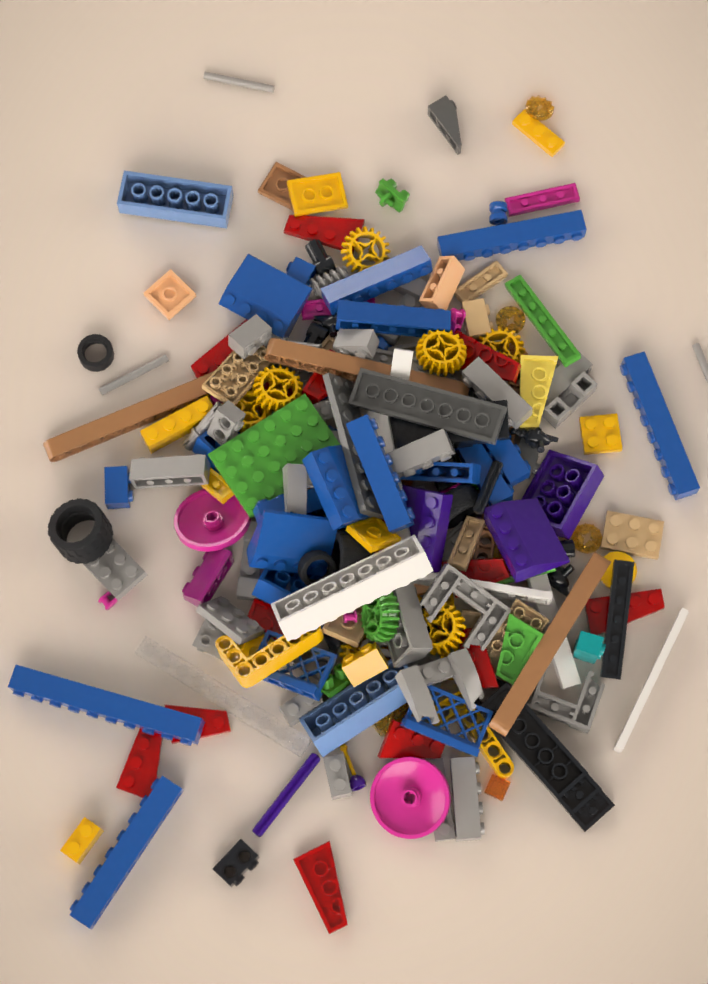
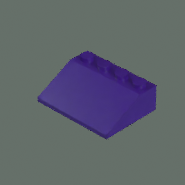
[521,449,604,540]
[402,484,453,573]
[484,498,570,583]

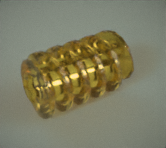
[372,703,414,737]

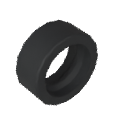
[77,334,114,372]
[298,550,337,586]

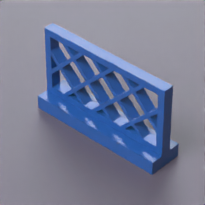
[257,630,338,701]
[400,685,493,757]

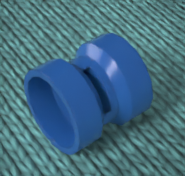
[489,201,507,226]

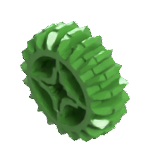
[360,592,401,643]

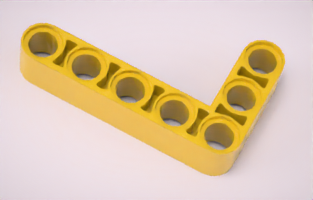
[215,626,324,688]
[421,691,514,779]

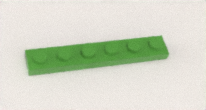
[505,275,581,367]

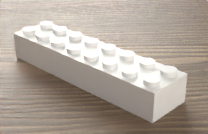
[271,534,433,641]

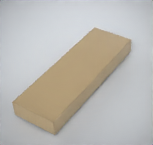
[454,260,508,304]
[447,515,485,572]

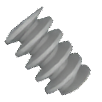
[309,265,349,299]

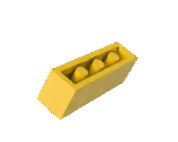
[140,396,213,454]

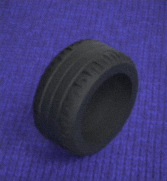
[446,484,479,529]

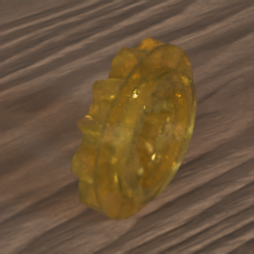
[525,95,554,120]
[496,306,526,334]
[571,523,603,554]

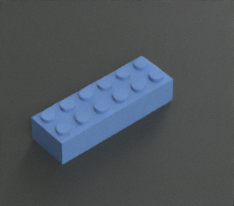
[117,171,234,229]
[299,659,408,757]

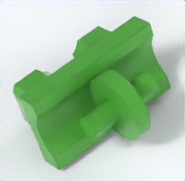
[375,178,410,213]
[320,664,351,698]

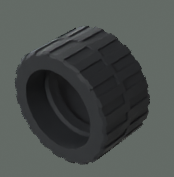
[48,498,113,564]
[331,530,375,572]

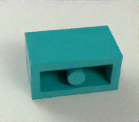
[572,631,606,664]

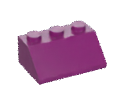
[182,549,234,607]

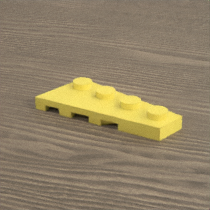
[519,355,559,429]

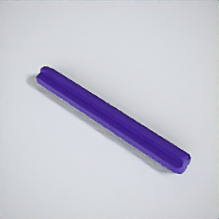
[252,753,320,837]

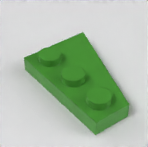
[496,613,544,685]

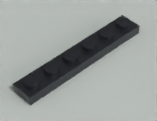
[600,560,634,680]

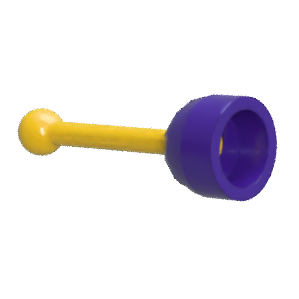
[340,744,367,791]

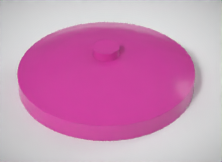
[174,489,251,552]
[370,757,451,839]

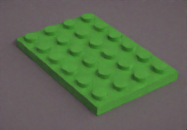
[208,394,341,518]

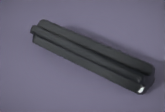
[473,460,503,514]

